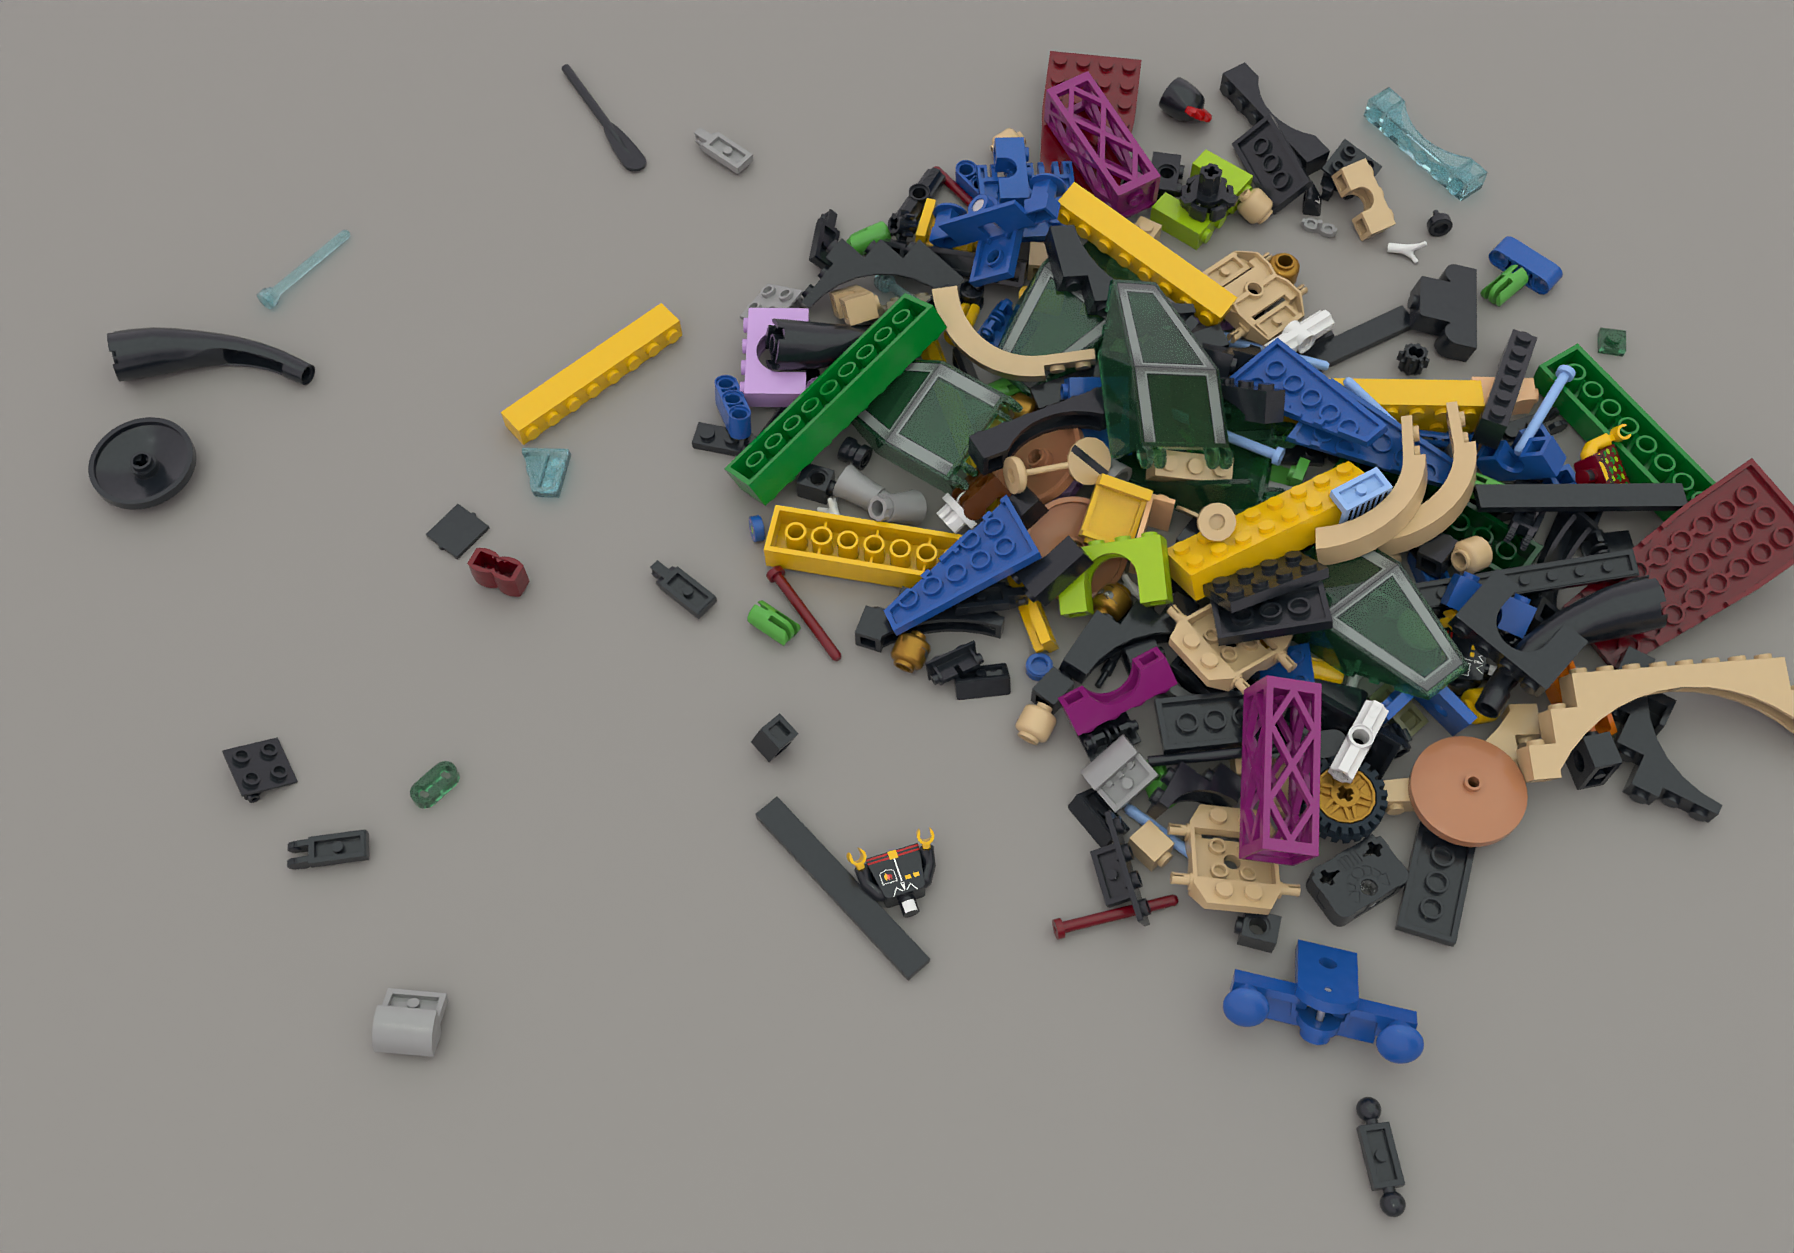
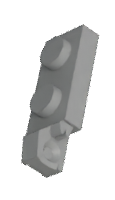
[694,127,753,174]

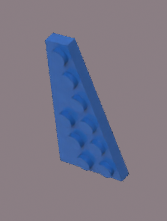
[1229,337,1388,448]
[1285,378,1453,488]
[883,494,1042,636]

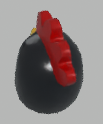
[1159,77,1212,123]

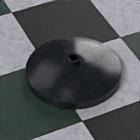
[88,417,196,510]

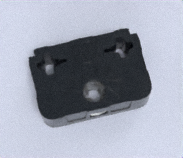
[1306,834,1409,927]

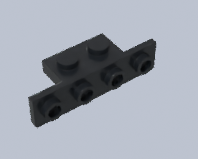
[1090,810,1151,926]

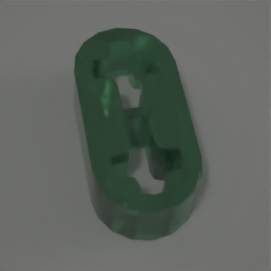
[410,761,460,809]

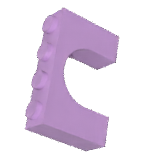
[740,308,810,407]

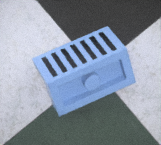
[1329,467,1393,524]

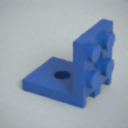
[1381,668,1478,736]

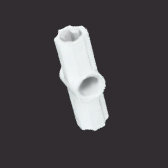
[1263,310,1335,353]
[1328,700,1389,784]

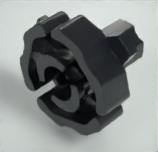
[1179,163,1239,222]

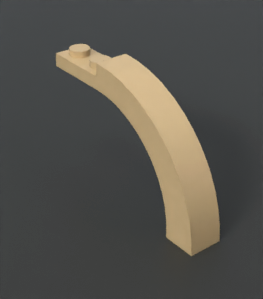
[932,286,1096,382]
[1377,401,1477,556]
[1315,415,1428,565]

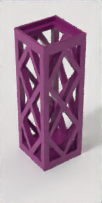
[1044,71,1161,218]
[1239,675,1322,866]

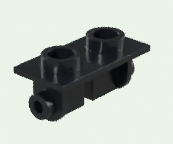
[925,640,984,685]

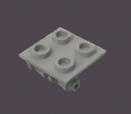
[740,284,803,319]

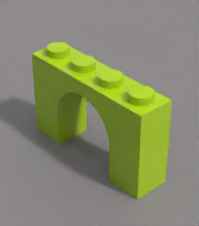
[1150,149,1253,250]
[1059,531,1173,619]

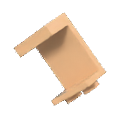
[1128,494,1176,575]

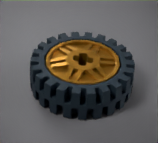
[1299,755,1388,844]

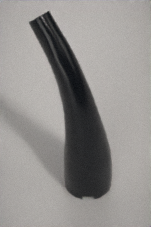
[765,284,962,371]
[107,327,315,385]
[1475,575,1668,718]

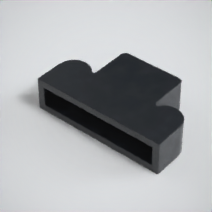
[1407,264,1477,362]

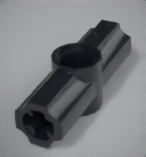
[896,167,945,221]

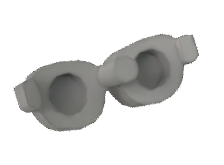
[1301,218,1337,238]

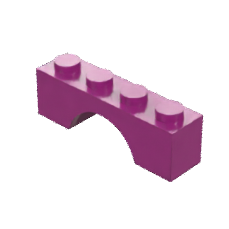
[1058,646,1178,736]

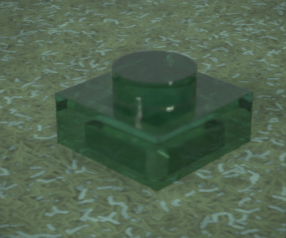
[1598,327,1626,356]

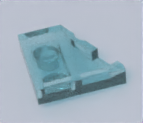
[522,448,572,498]

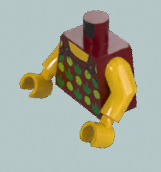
[1573,424,1631,484]

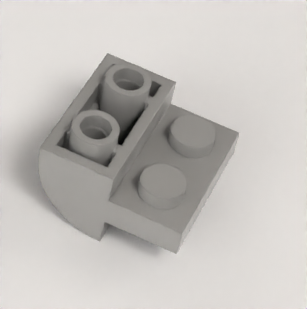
[1081,734,1159,813]
[372,988,448,1057]

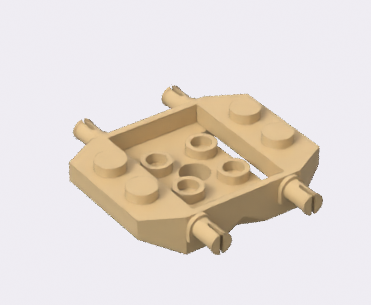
[1202,251,1308,345]
[1167,603,1297,695]
[1167,804,1301,915]

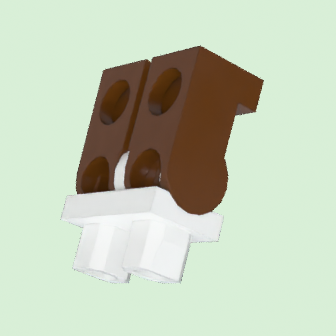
[936,467,1012,534]

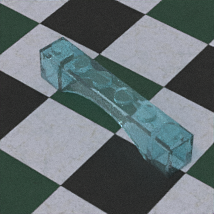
[1364,87,1488,201]

